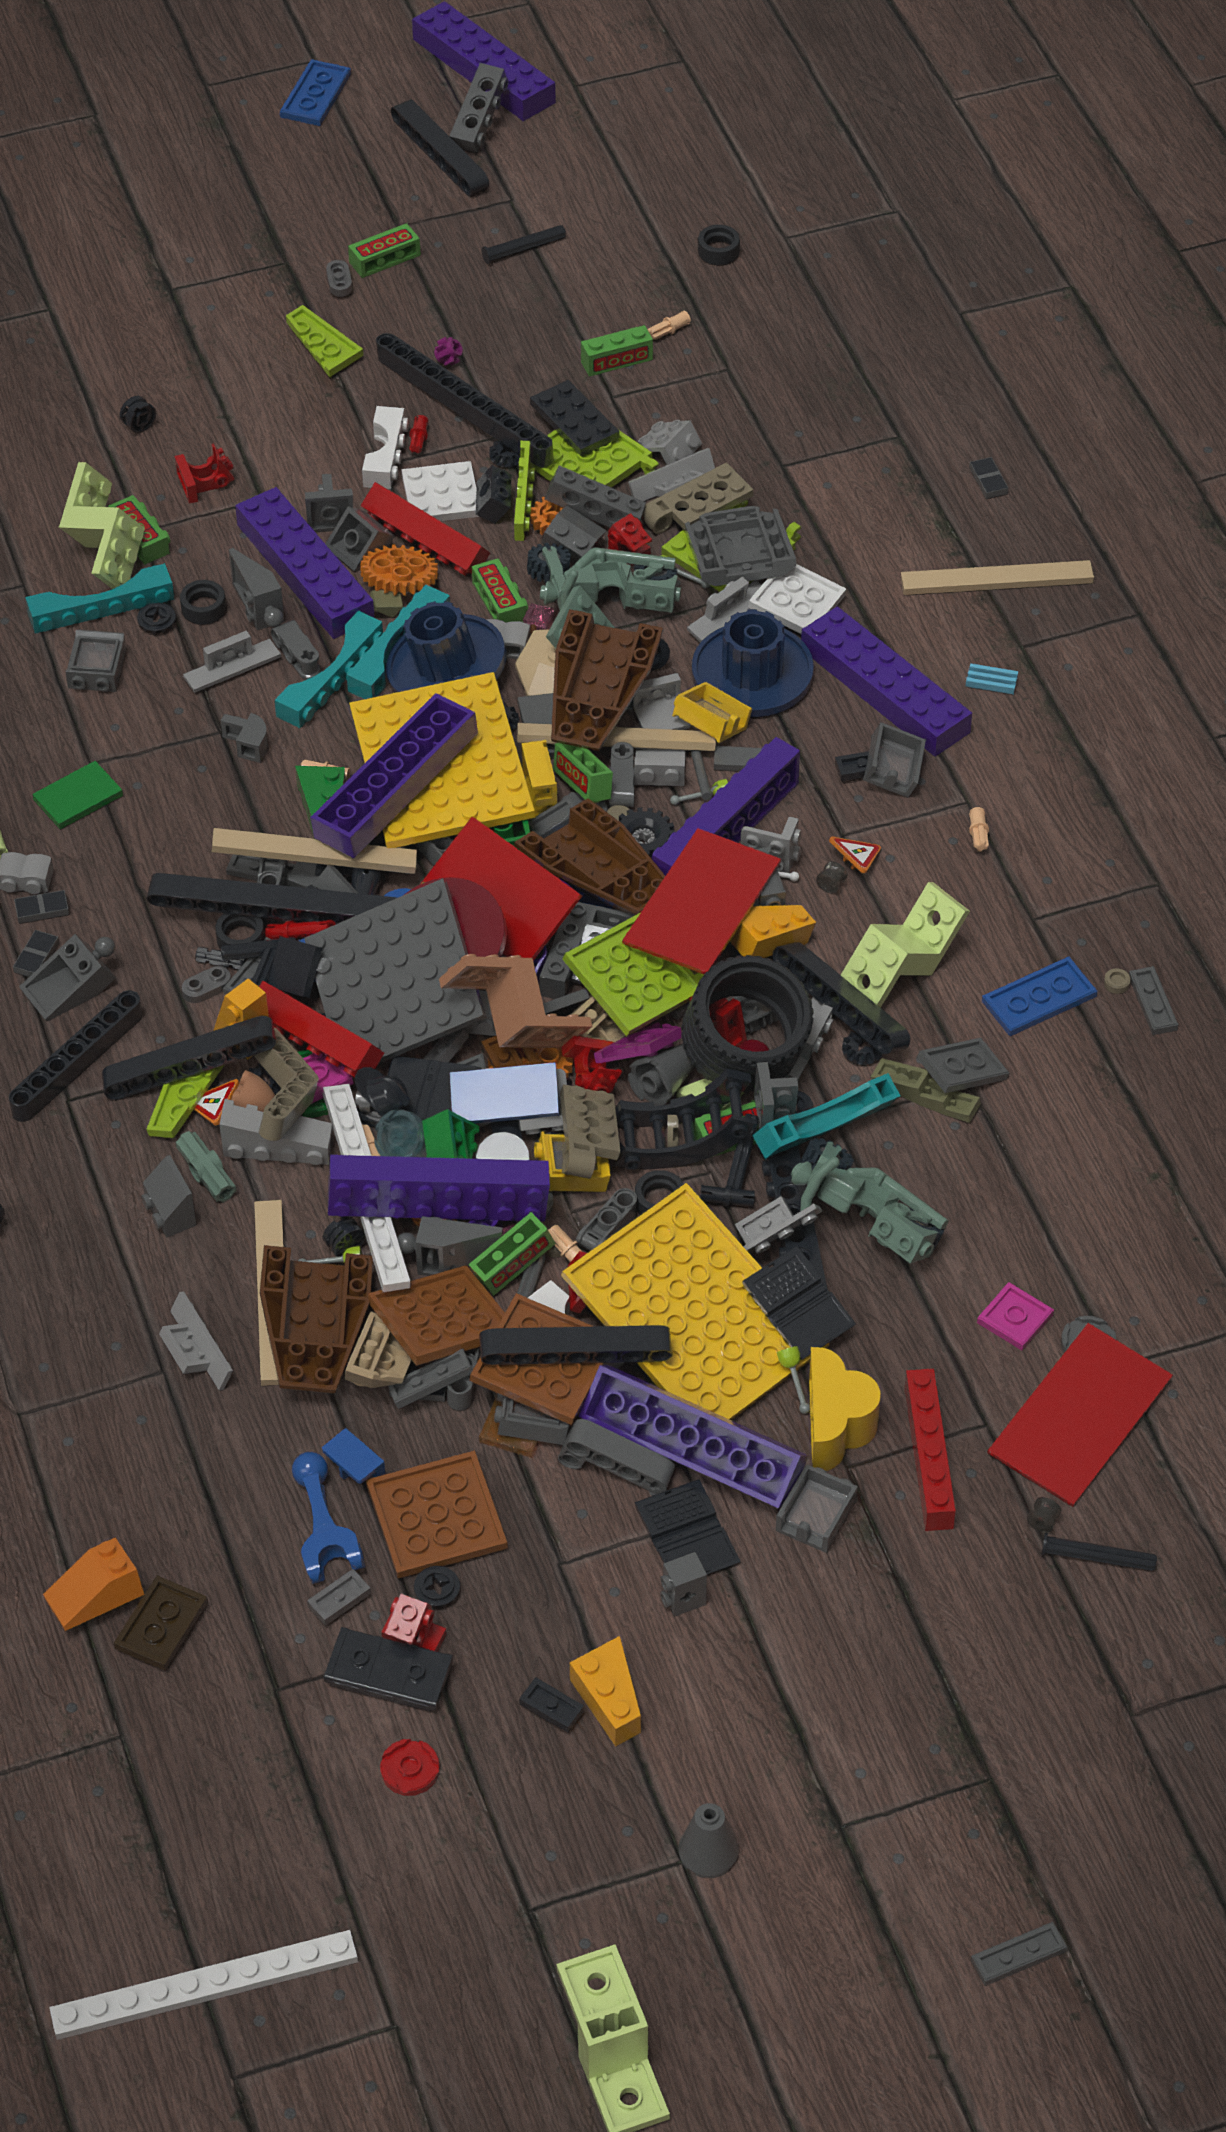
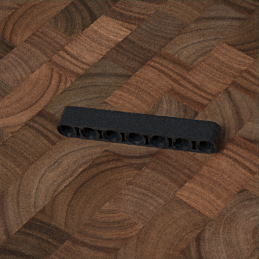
[391,99,489,196]
[773,942,911,1054]
[9,990,143,1122]
[102,1016,276,1100]
[479,1325,673,1365]

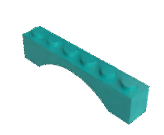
[25,563,174,634]
[346,585,450,699]
[275,611,383,728]
[753,1073,901,1159]

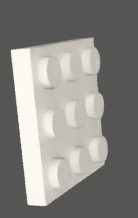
[401,461,479,521]
[748,564,846,634]

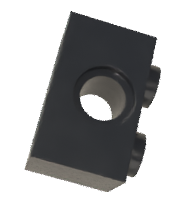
[475,465,512,524]

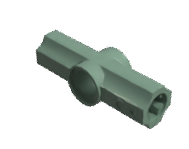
[176,1131,236,1202]

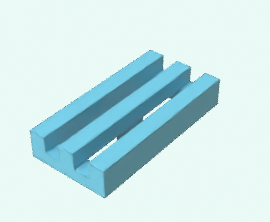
[966,663,1018,694]

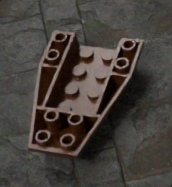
[551,609,664,751]
[514,798,665,915]
[260,1245,373,1393]

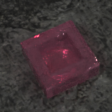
[523,603,554,630]

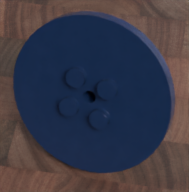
[386,601,507,693]
[692,609,814,717]

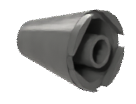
[628,1044,695,1106]
[679,1803,739,1878]

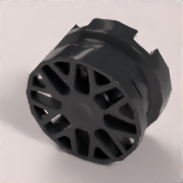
[119,395,156,433]
[322,1216,366,1257]

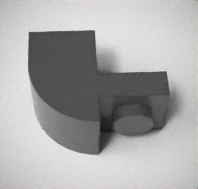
[221,713,268,763]

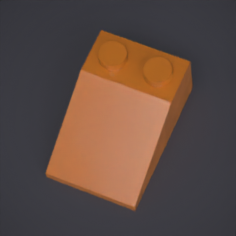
[43,1537,144,1631]

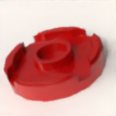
[380,1739,439,1796]

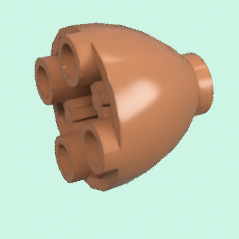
[231,1070,275,1112]

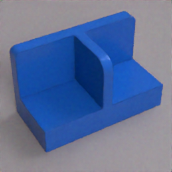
[322,1428,385,1484]

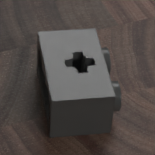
[660,1552,707,1617]

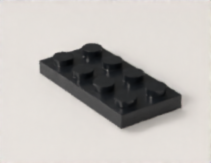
[530,380,620,456]

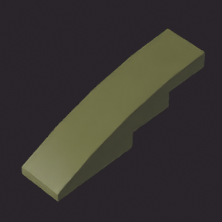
[871,1058,981,1123]

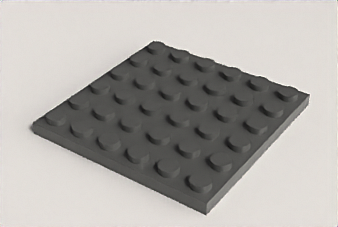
[304,878,487,1064]

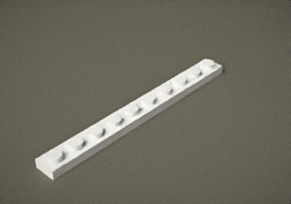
[323,1084,410,1292]
[49,1930,358,2040]

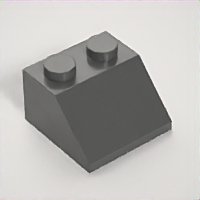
[541,505,606,565]
[325,506,395,572]
[141,1155,196,1237]

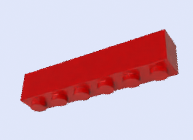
[360,482,491,576]
[259,981,385,1078]
[904,1368,956,1531]

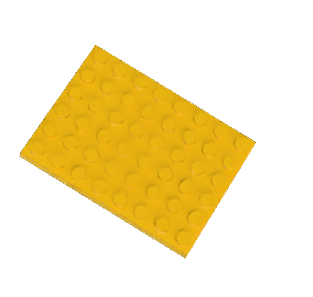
[349,672,535,848]
[561,1183,829,1420]

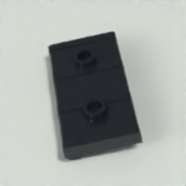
[324,1627,453,1712]

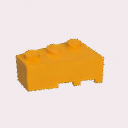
[730,905,816,958]
[213,979,269,1059]
[570,1636,641,1747]

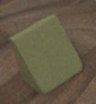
[370,590,403,618]

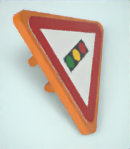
[829,836,881,873]
[194,1079,239,1126]

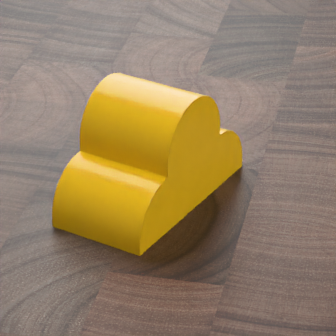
[809,1347,880,1471]

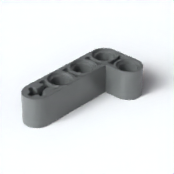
[558,1419,675,1493]

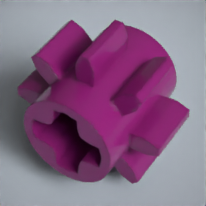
[434,337,463,366]

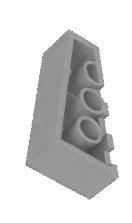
[220,1099,334,1165]

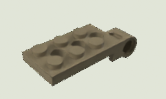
[641,462,754,534]
[560,1084,620,1179]

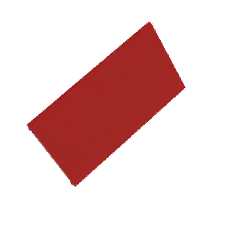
[421,816,582,961]
[622,828,781,974]
[987,1323,1173,1507]

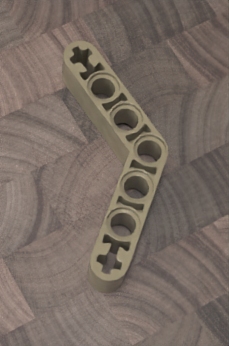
[253,1028,319,1141]

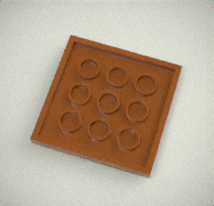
[368,1265,505,1365]
[469,1293,605,1425]
[366,1450,508,1578]

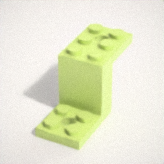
[59,462,145,589]
[841,882,970,1008]
[557,1944,670,2132]

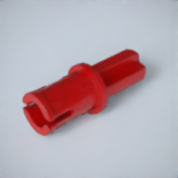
[409,415,429,454]

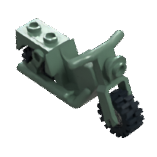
[527,543,681,613]
[791,1138,949,1263]

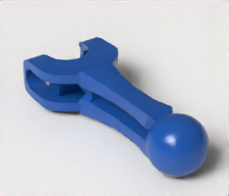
[292,1452,365,1584]

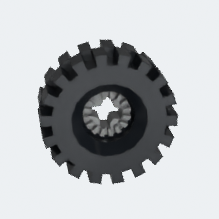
[619,807,675,859]

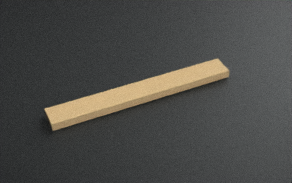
[901,560,1094,595]
[517,723,716,751]
[212,828,417,874]
[254,1200,284,1386]

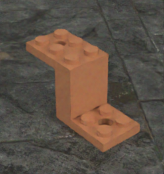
[439,954,593,1048]

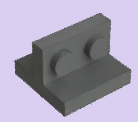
[305,474,354,533]
[754,1062,798,1130]

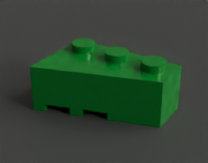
[295,766,346,839]
[422,1109,479,1159]

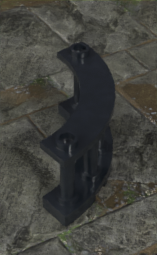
[614,1068,757,1170]

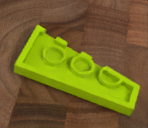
[286,305,364,377]
[514,441,535,541]
[146,1065,224,1138]

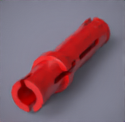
[265,920,336,939]

